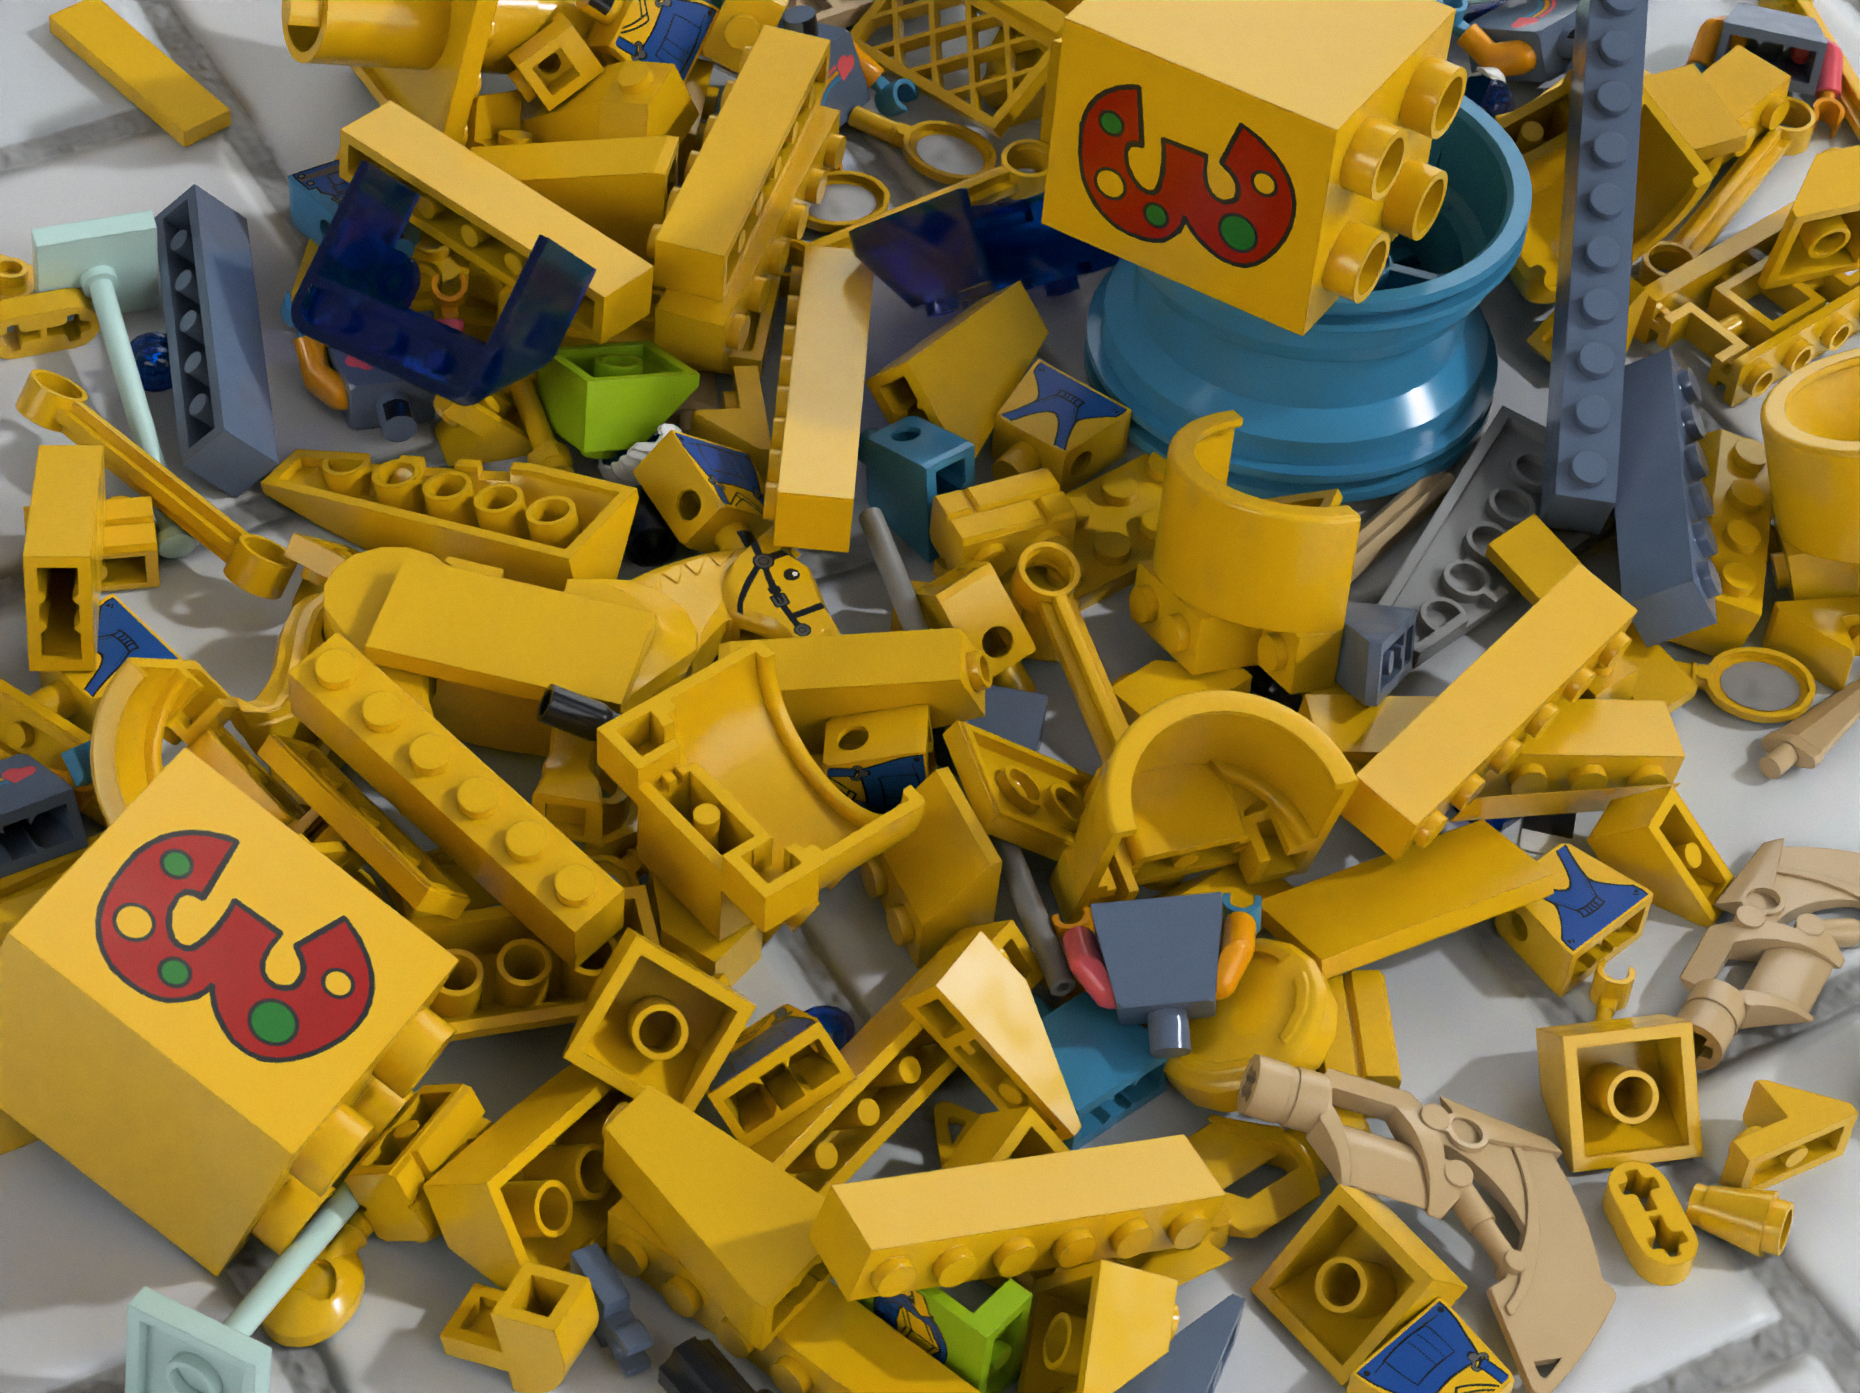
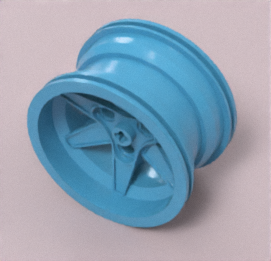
[1083,95,1532,503]

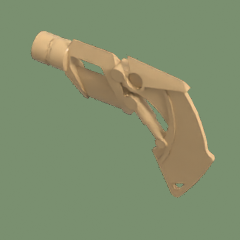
[1676,838,1860,1070]
[1237,1054,1616,1393]

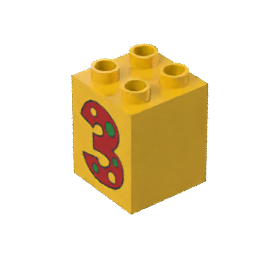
[1041,0,1467,336]
[0,747,459,1277]

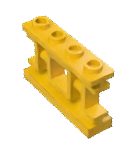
[1634,201,1860,407]

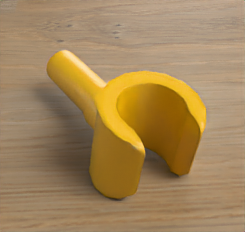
[1589,959,1636,1021]

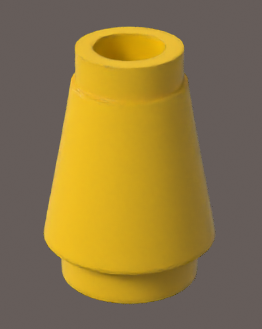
[1686,1183,1794,1258]

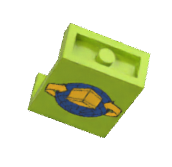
[856,1278,1033,1393]

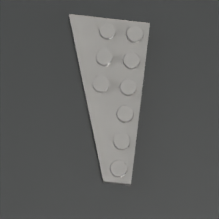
[1378,405,1616,669]

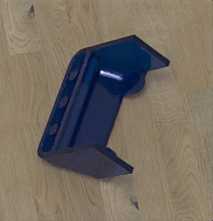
[291,160,596,406]
[848,188,1120,318]

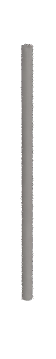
[859,507,1076,996]

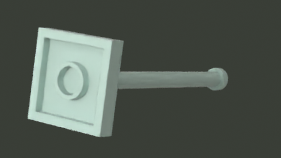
[31,210,196,559]
[125,1087,421,1393]

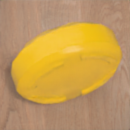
[1163,938,1338,1113]

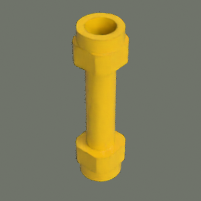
[496,352,574,473]

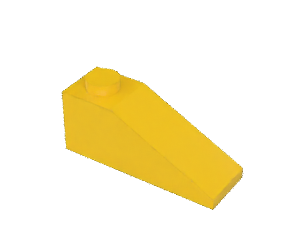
[900,931,1082,1141]

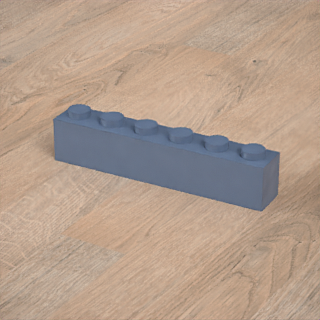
[154,184,279,498]
[1614,348,1722,648]

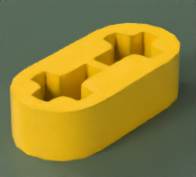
[0,288,100,359]
[1602,1161,1699,1286]

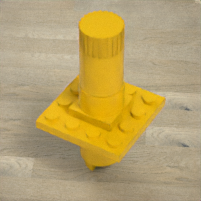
[281,0,596,146]

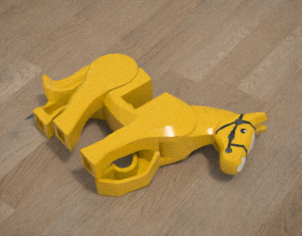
[230,525,842,859]

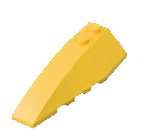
[261,449,639,592]
[422,973,747,1291]

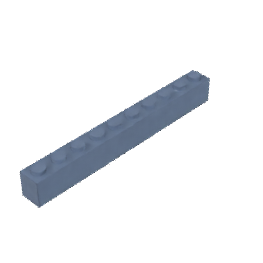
[1540,0,1648,535]

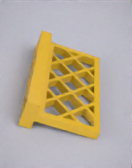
[849,0,1068,139]

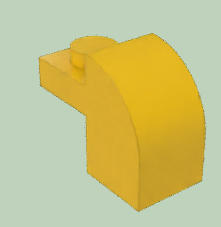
[440,1261,599,1393]

